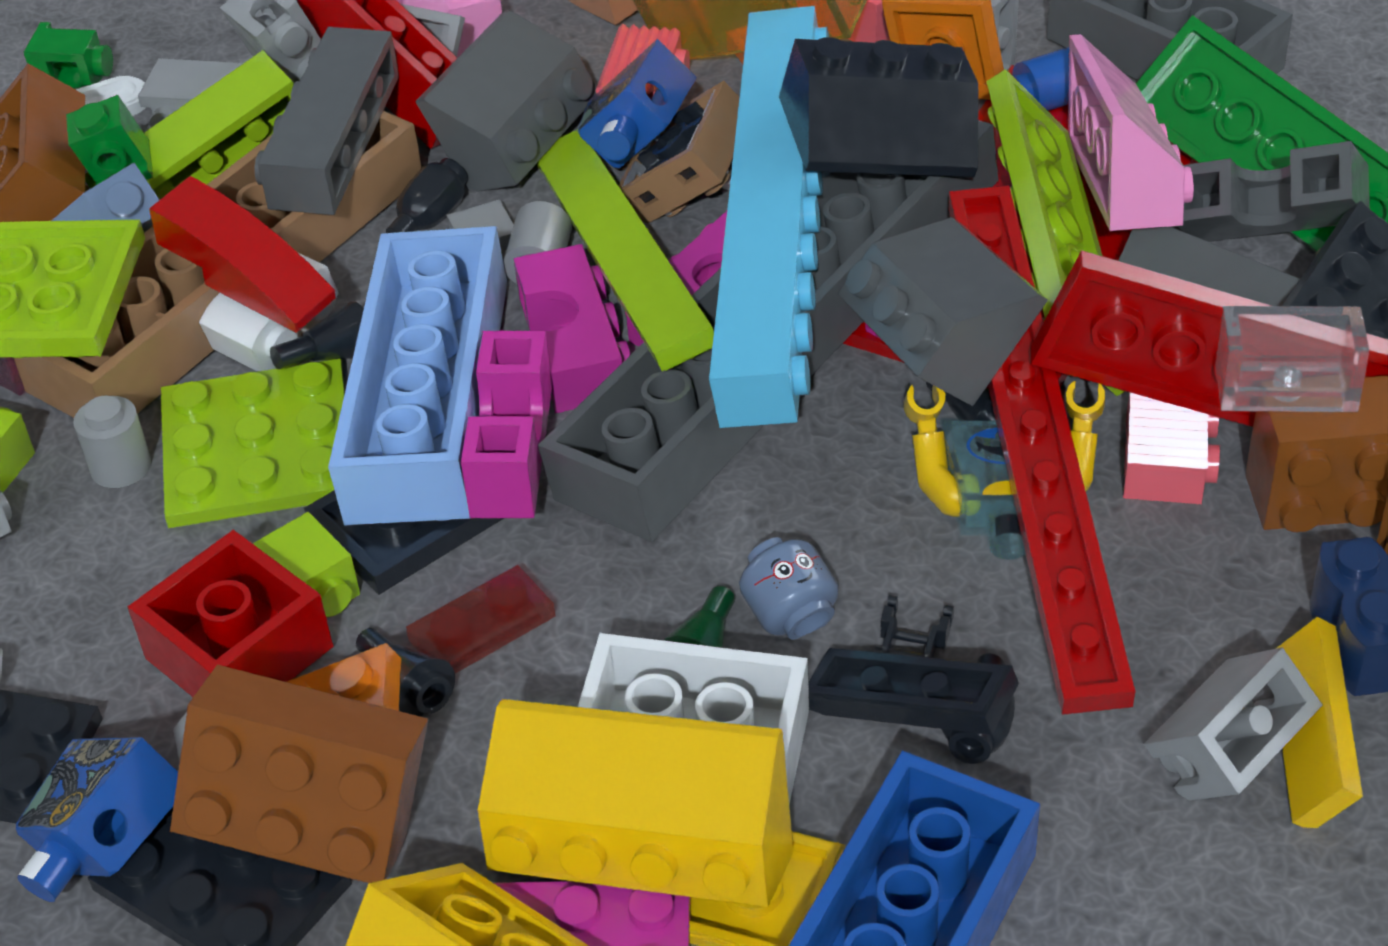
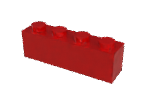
[296,0,457,149]

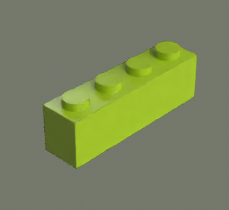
[85,50,294,200]

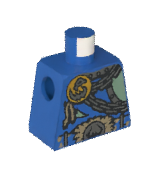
[577,39,697,169]
[16,737,178,902]

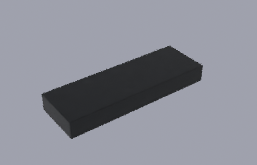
[808,648,1019,735]

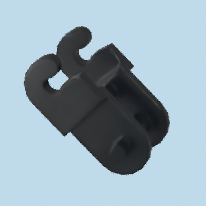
[874,595,954,659]

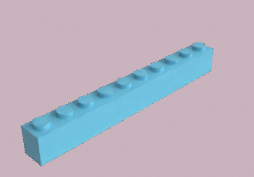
[709,6,829,428]

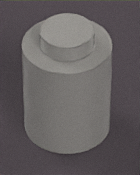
[503,201,572,284]
[73,395,152,488]

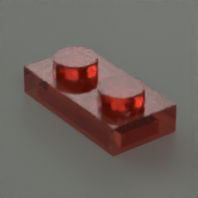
[406,565,556,673]

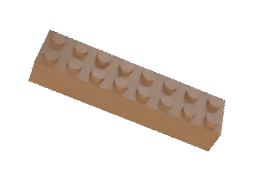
[14,111,422,418]

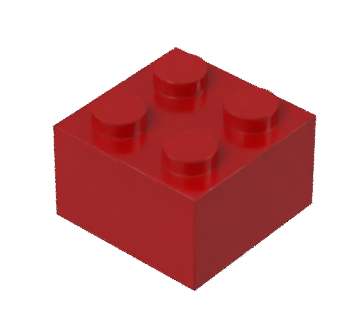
[127,529,334,697]

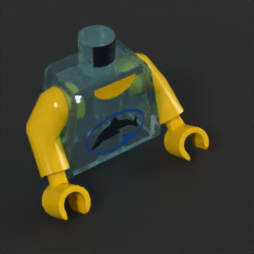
[903,381,1105,560]

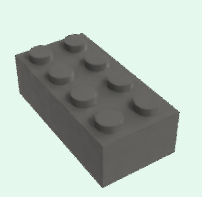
[1047,0,1293,80]

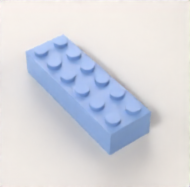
[328,226,507,525]

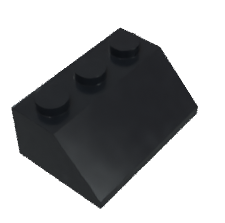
[779,37,978,177]

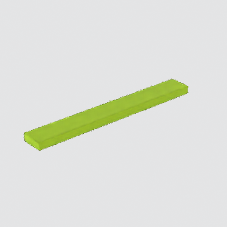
[536,129,714,371]

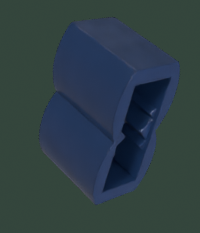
[1310,537,1388,696]

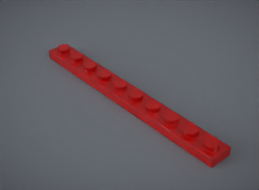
[948,185,1136,715]

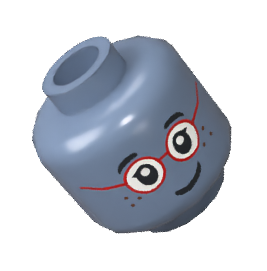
[739,537,838,640]

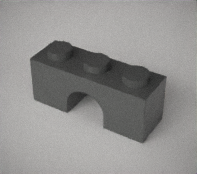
[1178,141,1370,242]

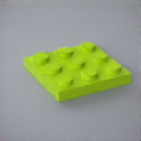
[0,219,146,358]
[161,358,345,528]

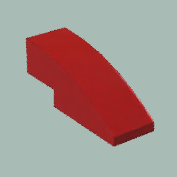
[149,175,336,333]

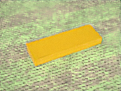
[1276,617,1363,828]

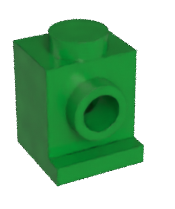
[23,22,113,89]
[66,95,153,185]

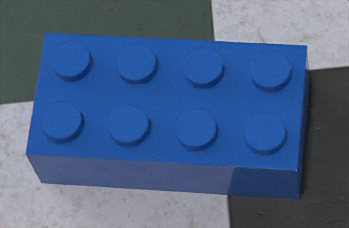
[789,751,1040,946]

